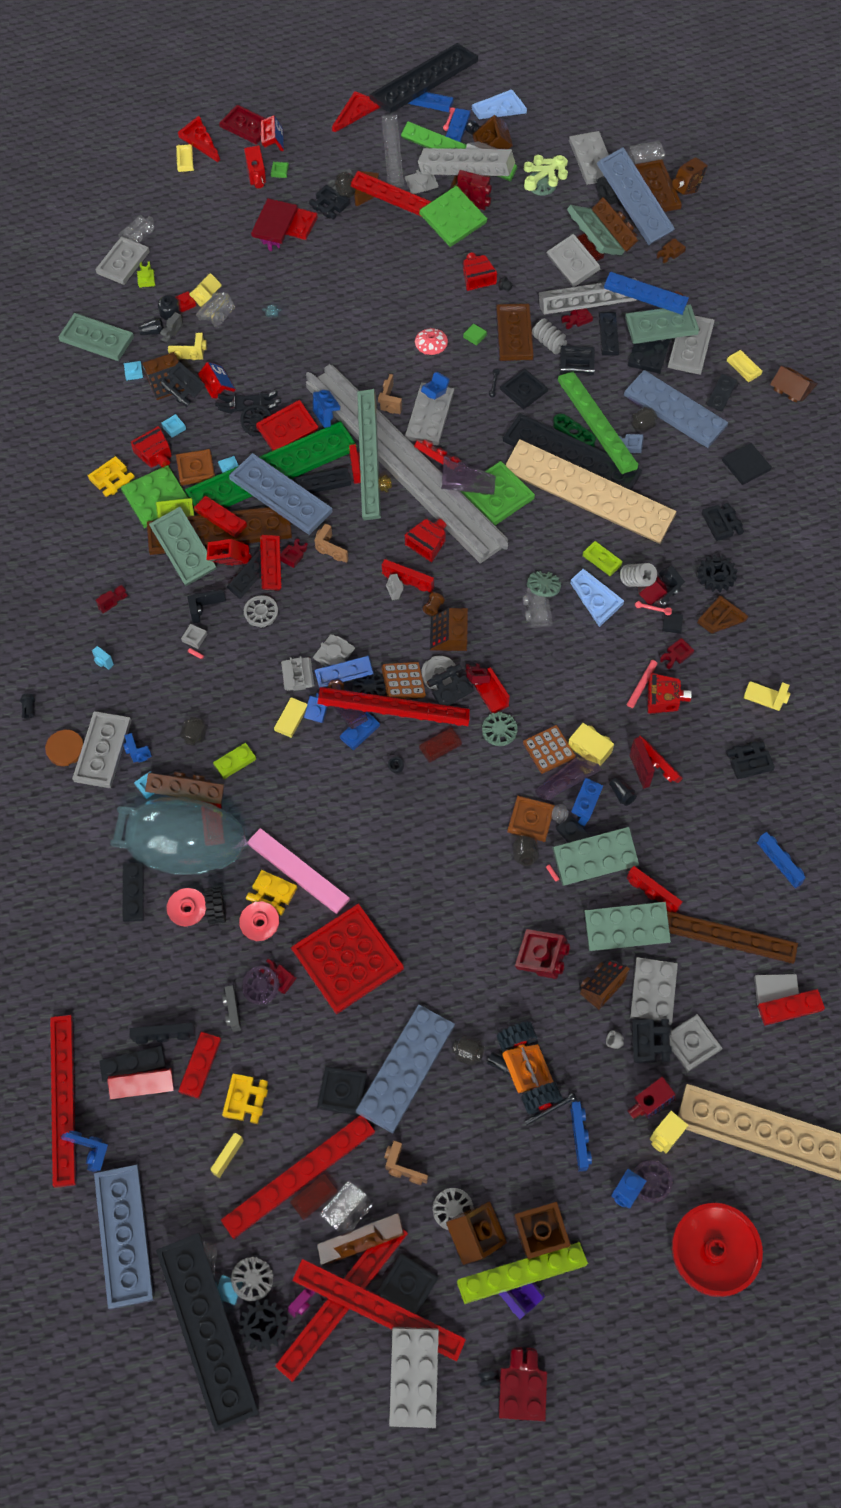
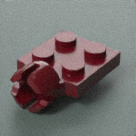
[499,1347,547,1421]

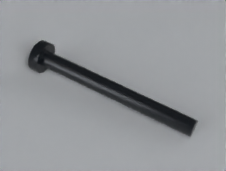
[525,1091,577,1125]

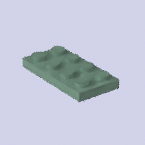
[567,205,625,255]
[625,304,699,344]
[59,313,134,361]
[149,507,217,586]
[552,827,639,886]
[584,902,671,951]

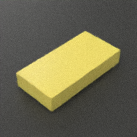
[176,144,194,172]
[727,350,762,382]
[274,697,308,738]
[211,1133,244,1178]

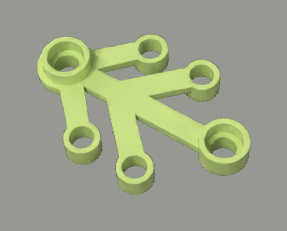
[524,155,568,191]

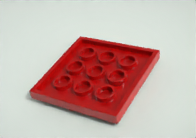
[291,903,404,1015]

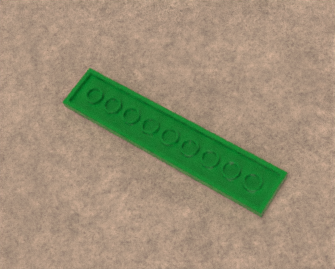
[185,421,357,515]

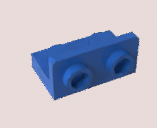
[313,390,341,428]
[571,778,603,826]

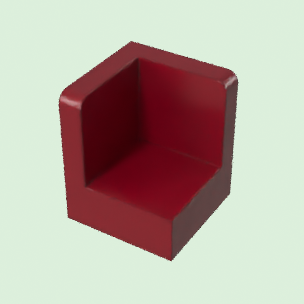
[638,576,667,605]

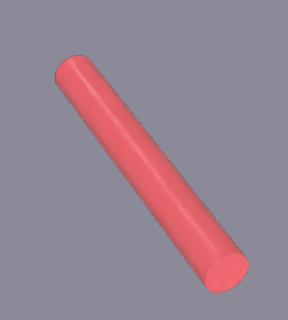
[627,660,658,708]

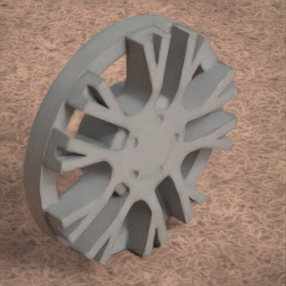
[244,596,278,628]
[433,1188,474,1230]
[231,1257,273,1301]

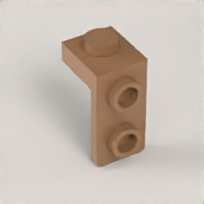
[378,374,402,414]
[315,524,348,563]
[384,1141,428,1185]

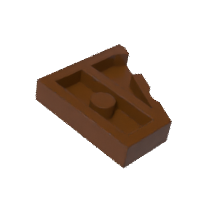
[697,596,749,634]

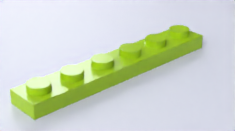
[457,1242,588,1304]

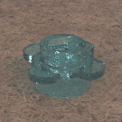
[262,305,282,317]

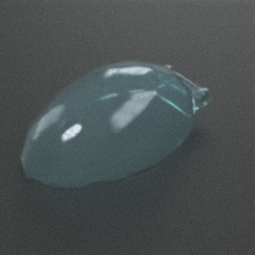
[110,796,247,874]

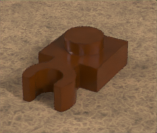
[657,238,686,263]

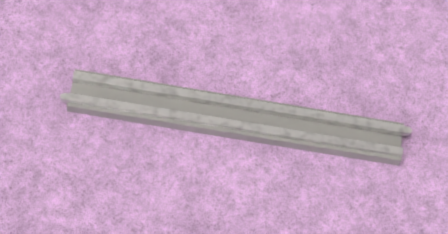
[306,364,508,564]

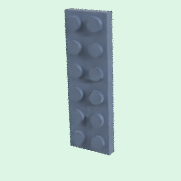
[597,148,675,245]
[624,370,728,448]
[229,453,333,535]
[356,1005,455,1133]
[94,1165,154,1309]

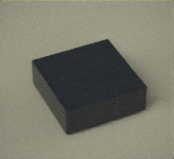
[662,613,683,634]

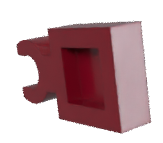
[562,308,593,329]
[280,539,308,568]
[95,585,128,614]
[660,638,694,669]
[465,663,490,685]
[260,959,297,994]

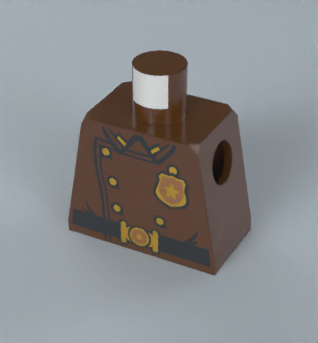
[672,157,708,195]

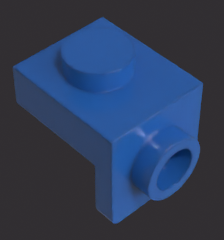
[421,372,449,400]
[304,693,328,723]
[123,733,152,763]
[612,1169,646,1208]

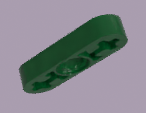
[553,414,596,447]

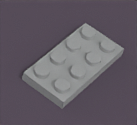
[569,131,609,185]
[668,316,715,375]
[405,382,454,446]
[72,711,131,788]
[389,1327,438,1428]

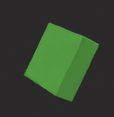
[271,162,289,178]
[463,324,487,346]

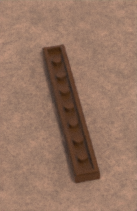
[638,904,798,964]

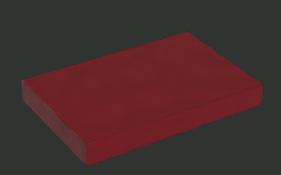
[219,105,266,145]
[251,198,298,244]

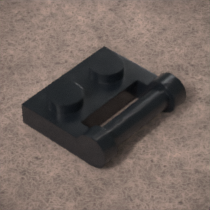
[560,346,595,376]

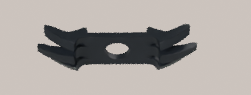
[215,391,281,414]

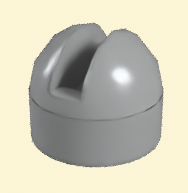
[606,1031,624,1049]

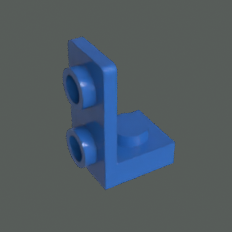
[61,1130,108,1172]

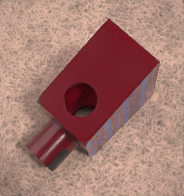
[627,1077,676,1121]

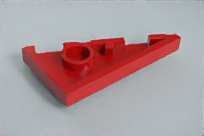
[332,91,380,132]
[178,116,220,162]

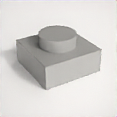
[386,574,403,600]
[181,624,207,649]

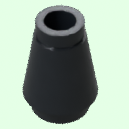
[138,318,164,335]
[609,777,637,806]

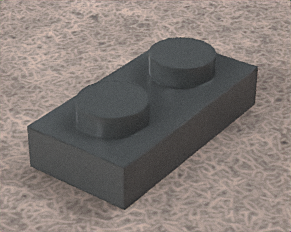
[222,985,241,1032]

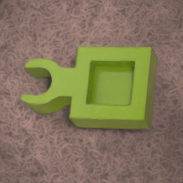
[137,261,155,288]

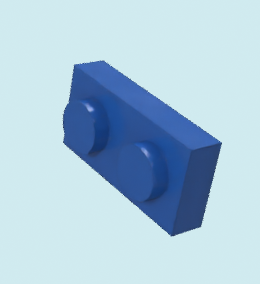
[340,712,380,750]

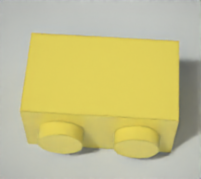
[569,723,614,768]
[650,1111,688,1154]

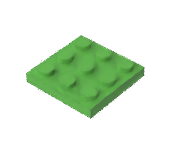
[419,186,487,247]
[460,461,535,526]
[121,465,188,528]

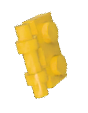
[88,456,135,497]
[246,870,297,915]
[222,1074,268,1124]

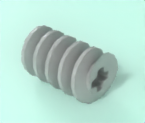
[532,318,567,354]
[620,563,657,587]

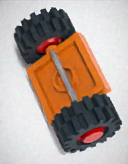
[496,1021,563,1114]

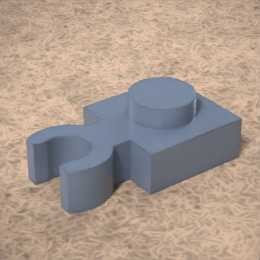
[619,434,644,453]

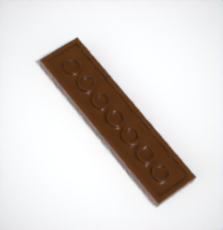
[147,507,292,555]

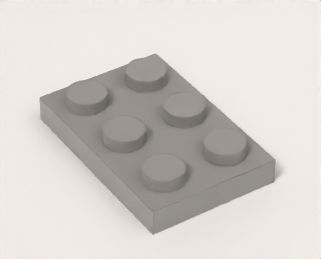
[547,234,600,287]
[96,236,150,285]
[630,957,678,1025]

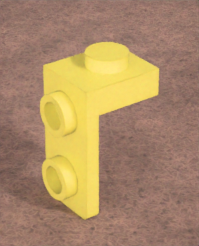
[189,273,221,307]
[168,333,207,360]
[744,682,791,711]

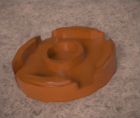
[45,730,83,767]

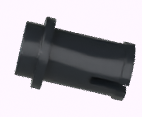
[20,693,35,719]
[487,1052,510,1075]

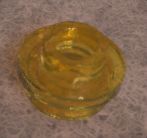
[379,475,392,493]

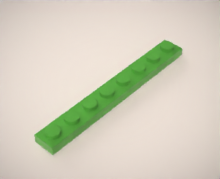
[401,121,518,182]
[558,371,638,474]

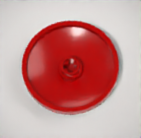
[672,1203,763,1297]

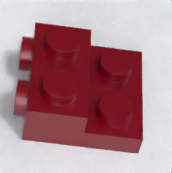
[458,170,492,210]
[515,929,570,979]

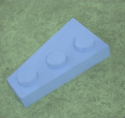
[472,89,527,119]
[570,569,624,627]

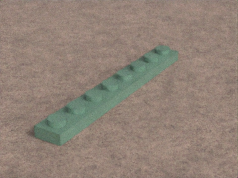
[357,389,381,520]

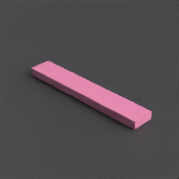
[247,828,350,914]

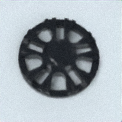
[240,405,271,437]
[352,670,387,696]

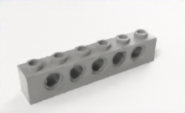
[418,148,515,176]
[539,278,636,314]

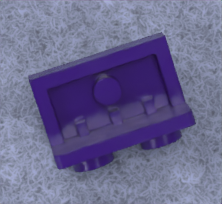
[498,1261,545,1319]

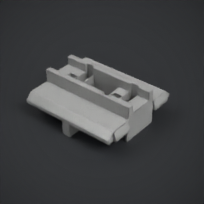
[405,170,439,194]
[313,634,355,666]
[281,656,314,691]

